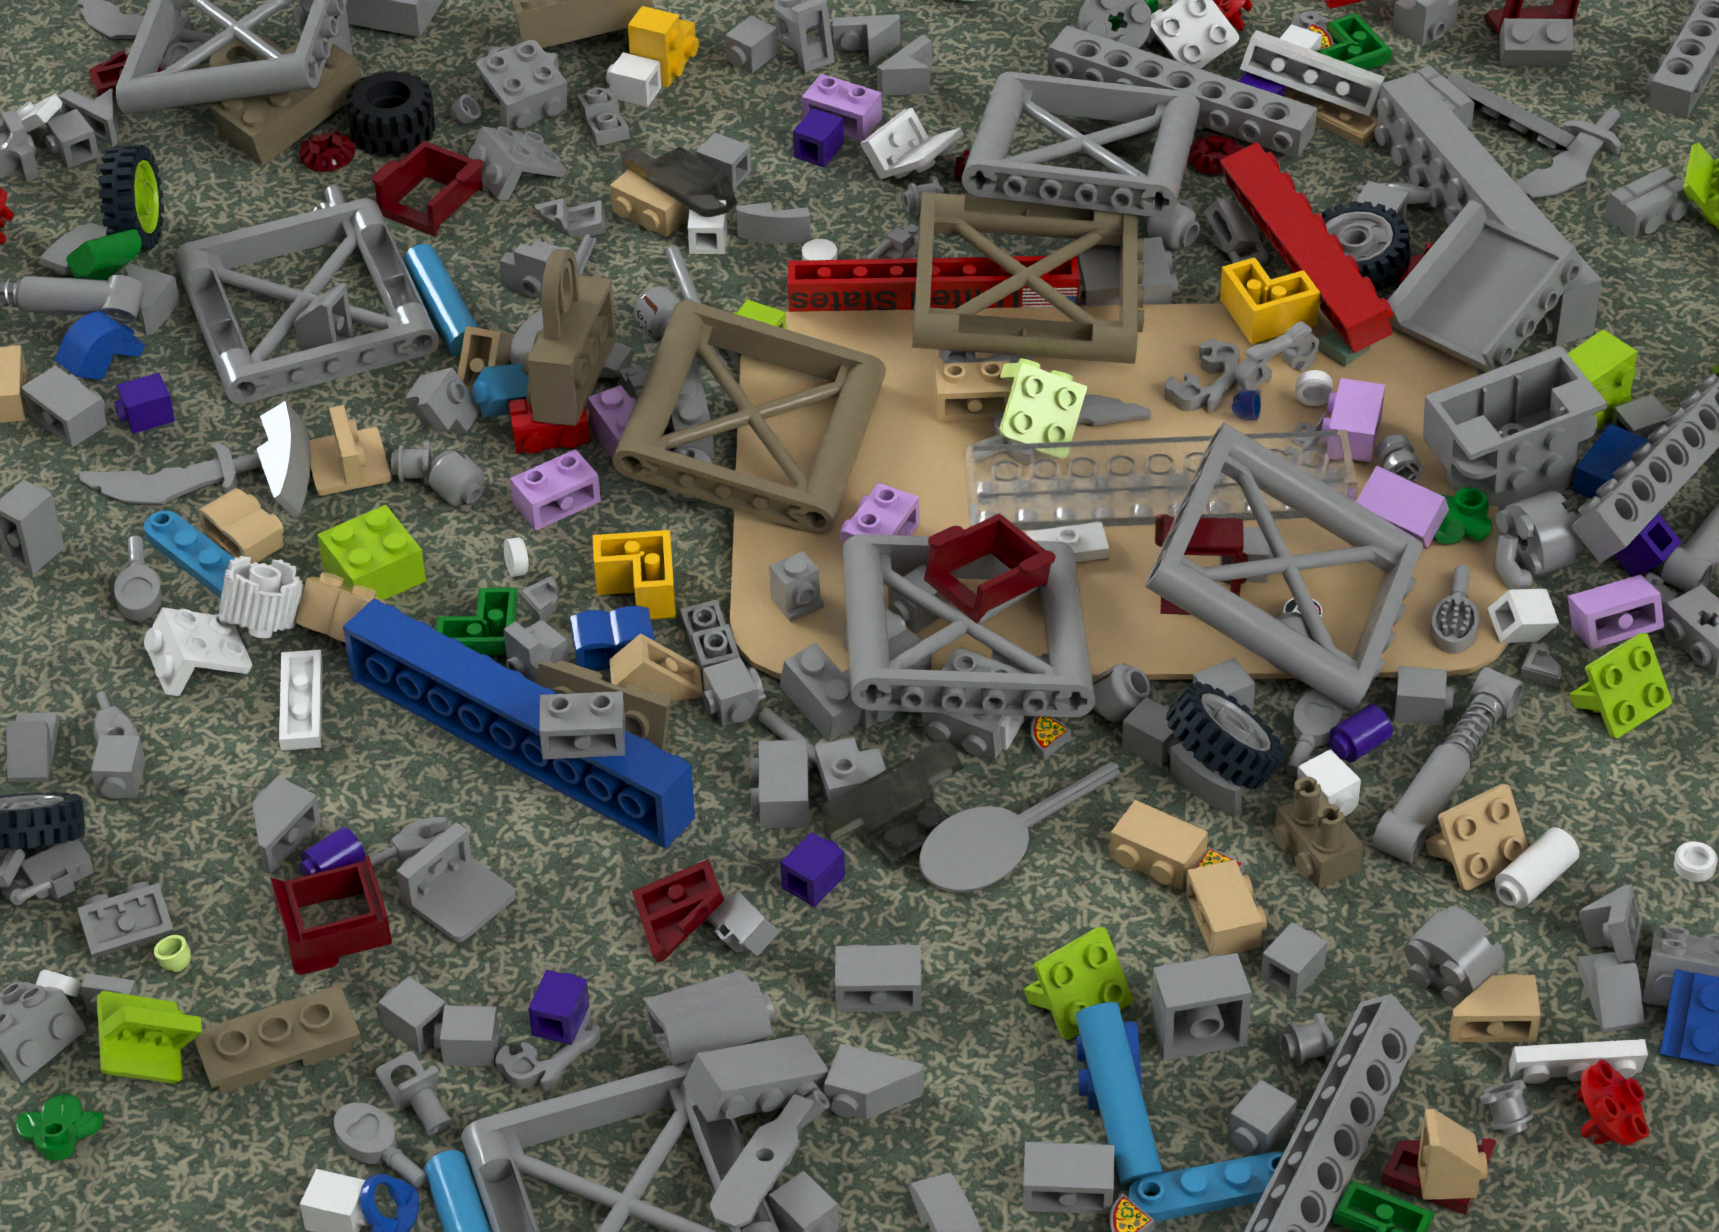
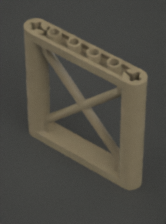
[912,192,1144,364]
[612,301,886,534]

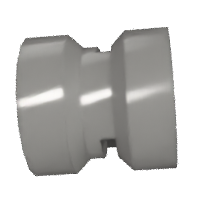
[1375,434,1423,483]

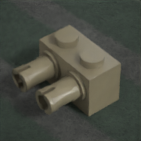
[1273,776,1364,889]

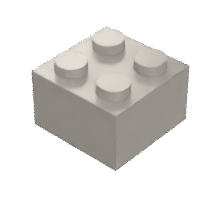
[1150,953,1251,1061]

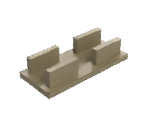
[537,659,673,751]
[193,984,361,1094]

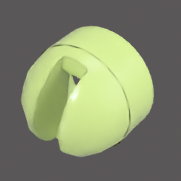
[154,935,191,972]

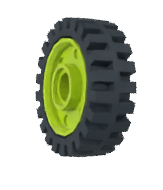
[99,145,164,250]

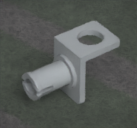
[375,1051,452,1136]

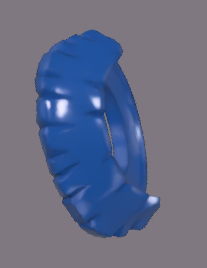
[360,1174,420,1232]

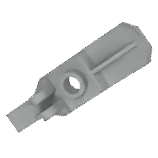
[709,1094,814,1229]

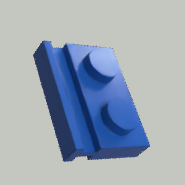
[1660,969,1719,1067]

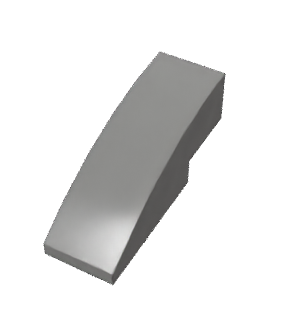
[257,401,311,517]

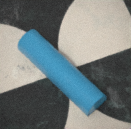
[403,244,479,357]
[1075,1002,1163,1186]
[424,1150,492,1232]

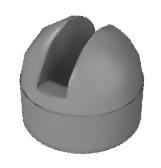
[451,95,481,125]

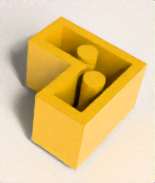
[628,6,699,87]
[1220,257,1320,344]
[593,530,676,619]

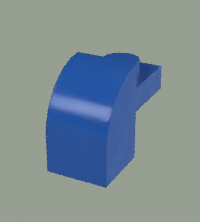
[55,311,145,380]

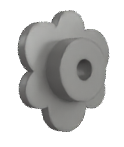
[1291,11,1328,30]

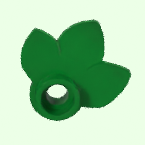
[1434,487,1492,544]
[16,1093,104,1161]

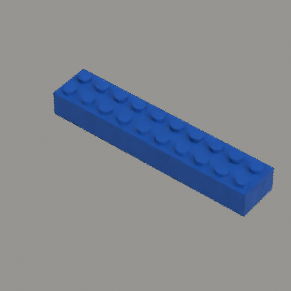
[343,598,695,849]

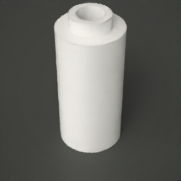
[1495,827,1580,909]

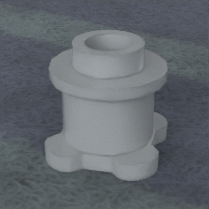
[903,175,944,218]
[391,441,432,486]
[1281,1012,1335,1066]
[1479,1080,1533,1135]

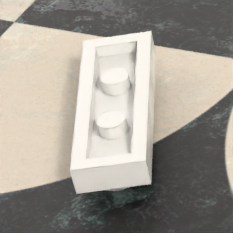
[279,650,323,751]
[1508,1039,1648,1084]

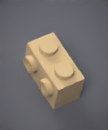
[935,361,1012,422]

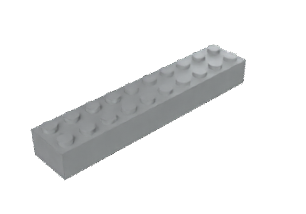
[1374,72,1602,346]

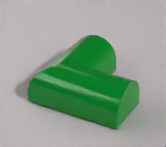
[1316,13,1392,71]
[66,229,142,280]
[435,588,518,656]
[1333,1180,1435,1232]

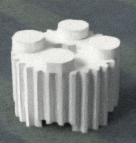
[218,556,303,638]

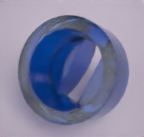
[1232,390,1261,420]

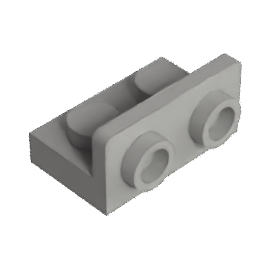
[77,882,174,958]

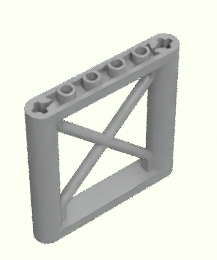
[116,0,347,114]
[962,72,1200,218]
[173,198,439,405]
[1145,422,1423,711]
[842,534,1095,717]
[461,1060,779,1232]

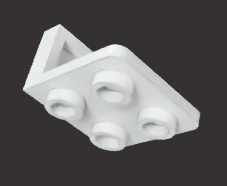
[1146,0,1239,69]
[860,107,964,179]
[144,607,252,696]

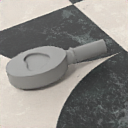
[114,536,162,621]
[1431,565,1479,654]
[1286,690,1343,777]
[334,1102,427,1188]

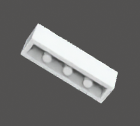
[1240,30,1385,116]

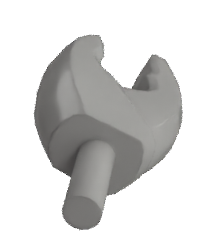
[1356,182,1432,204]
[93,691,139,744]
[369,817,448,867]

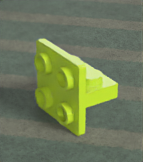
[1683,142,1719,230]
[1569,633,1672,738]
[1023,926,1133,1040]
[97,991,202,1084]

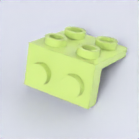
[999,358,1088,456]

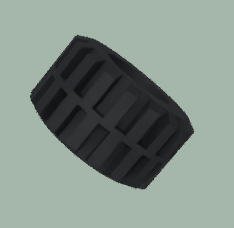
[346,70,436,157]

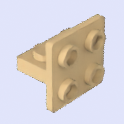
[309,405,391,496]
[1424,784,1528,891]

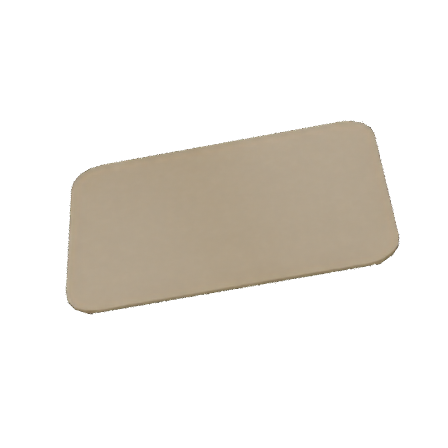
[730,304,1510,680]

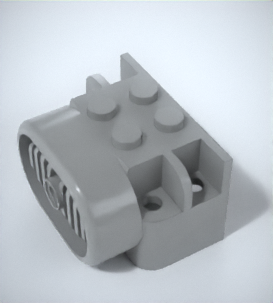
[1423,345,1607,511]

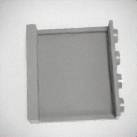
[1387,200,1583,372]

